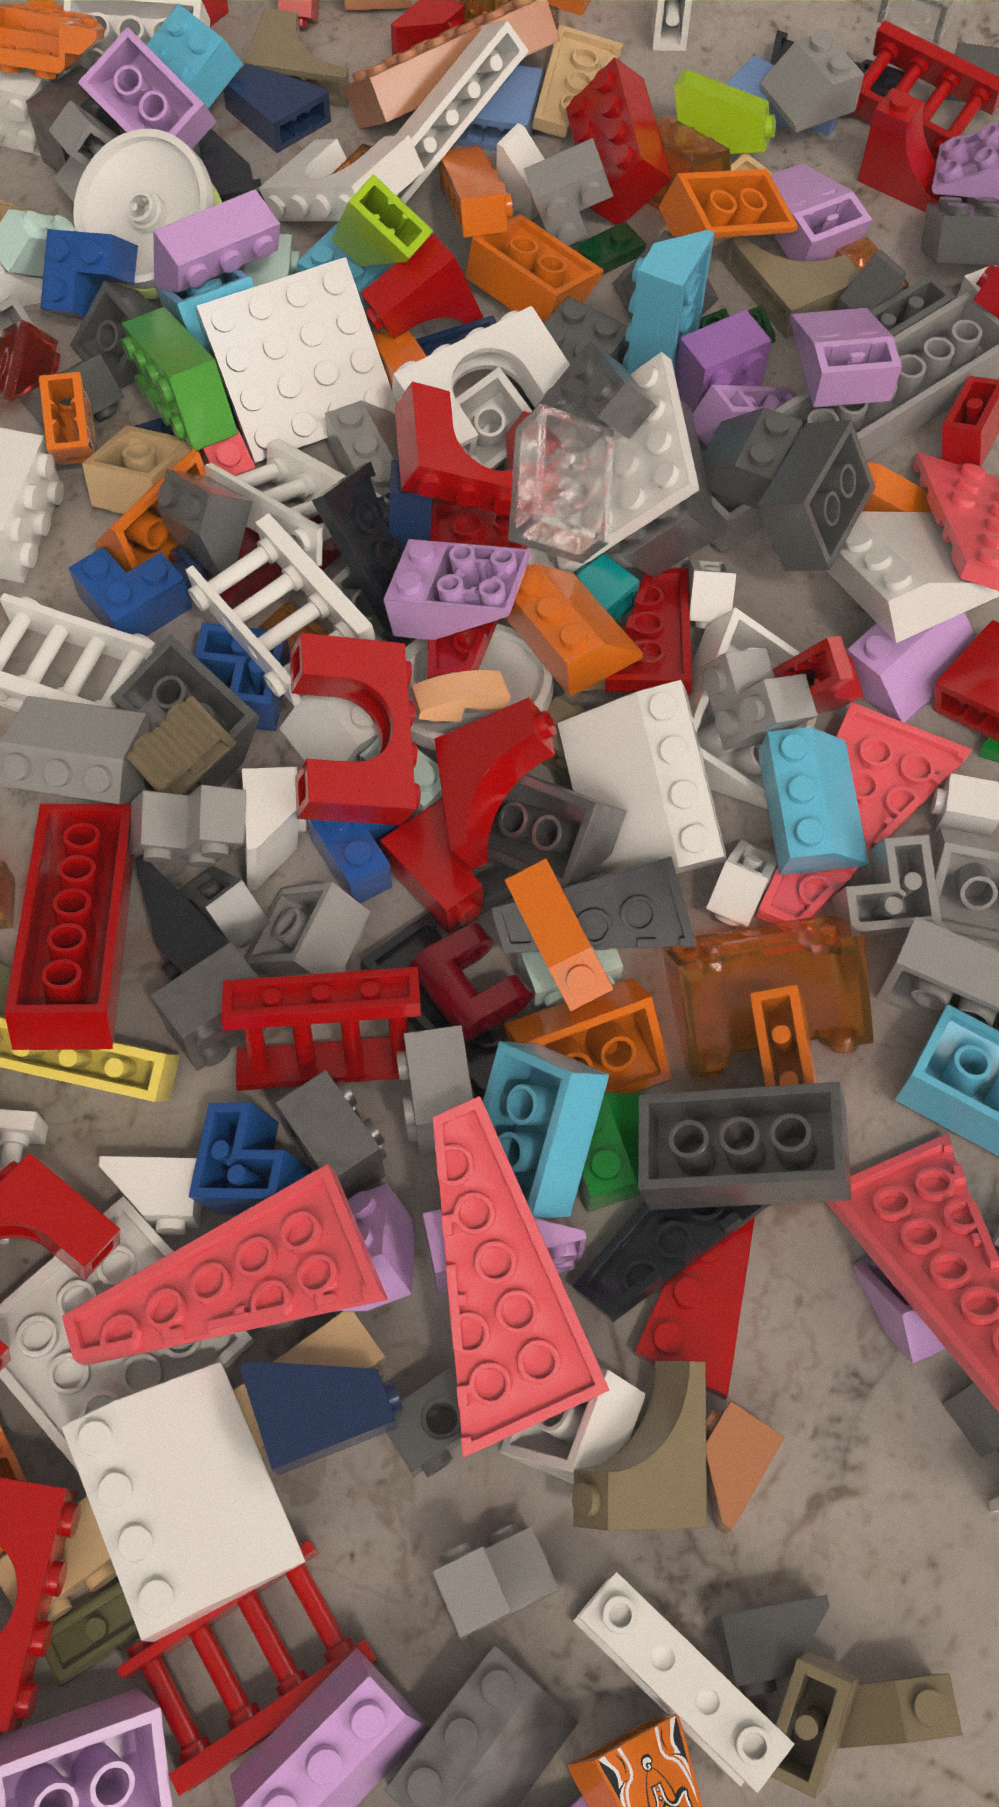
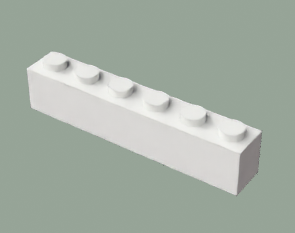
[395,21,528,204]

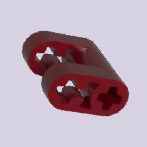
[409,923,534,1042]

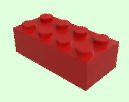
[566,57,672,225]

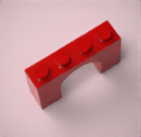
[395,381,569,524]
[290,633,421,825]
[0,1153,120,1371]
[0,1478,81,1732]

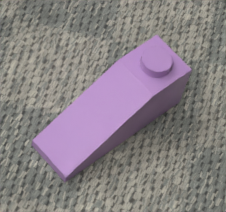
[693,385,796,448]

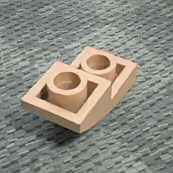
[410,670,511,722]

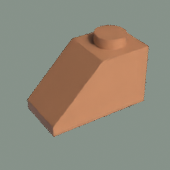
[706,1401,785,1534]

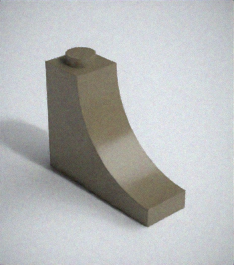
[243,8,349,108]
[725,236,861,339]
[572,1361,707,1531]

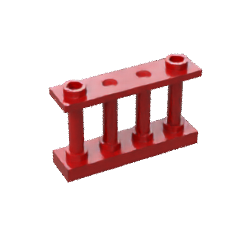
[849,19,999,160]
[221,967,421,1091]
[116,1538,379,1796]

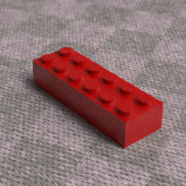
[4,803,135,1050]

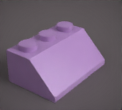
[78,26,217,149]
[153,189,280,292]
[846,612,976,723]
[230,1648,431,1807]
[0,1688,172,1807]

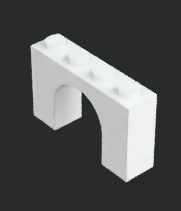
[259,135,424,221]
[392,306,570,457]

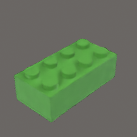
[121,307,238,450]

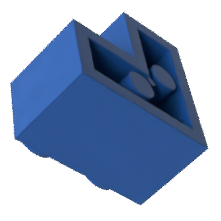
[40,229,138,319]
[68,547,192,637]
[194,622,290,731]
[308,820,408,904]
[188,1102,312,1215]

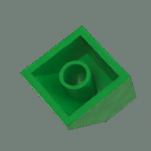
[578,1092,645,1212]

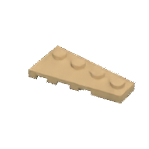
[531,24,624,138]

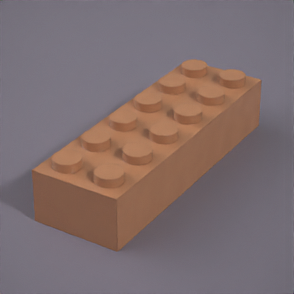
[343,0,560,129]

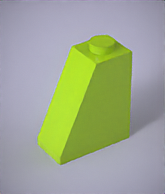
[674,70,776,157]
[331,174,433,267]

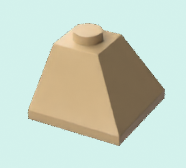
[82,425,192,514]

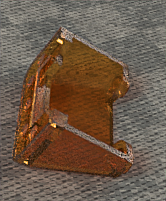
[663,916,874,1077]

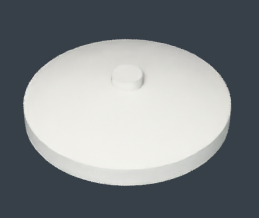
[73,129,214,288]
[405,624,554,751]

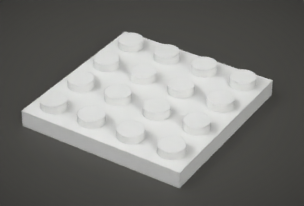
[196,257,396,464]
[551,352,700,573]
[0,1196,254,1471]

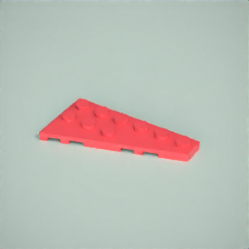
[912,451,999,591]
[756,702,973,935]
[433,1096,610,1458]
[825,1133,999,1413]
[62,1164,388,1366]

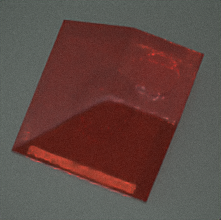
[0,320,61,406]

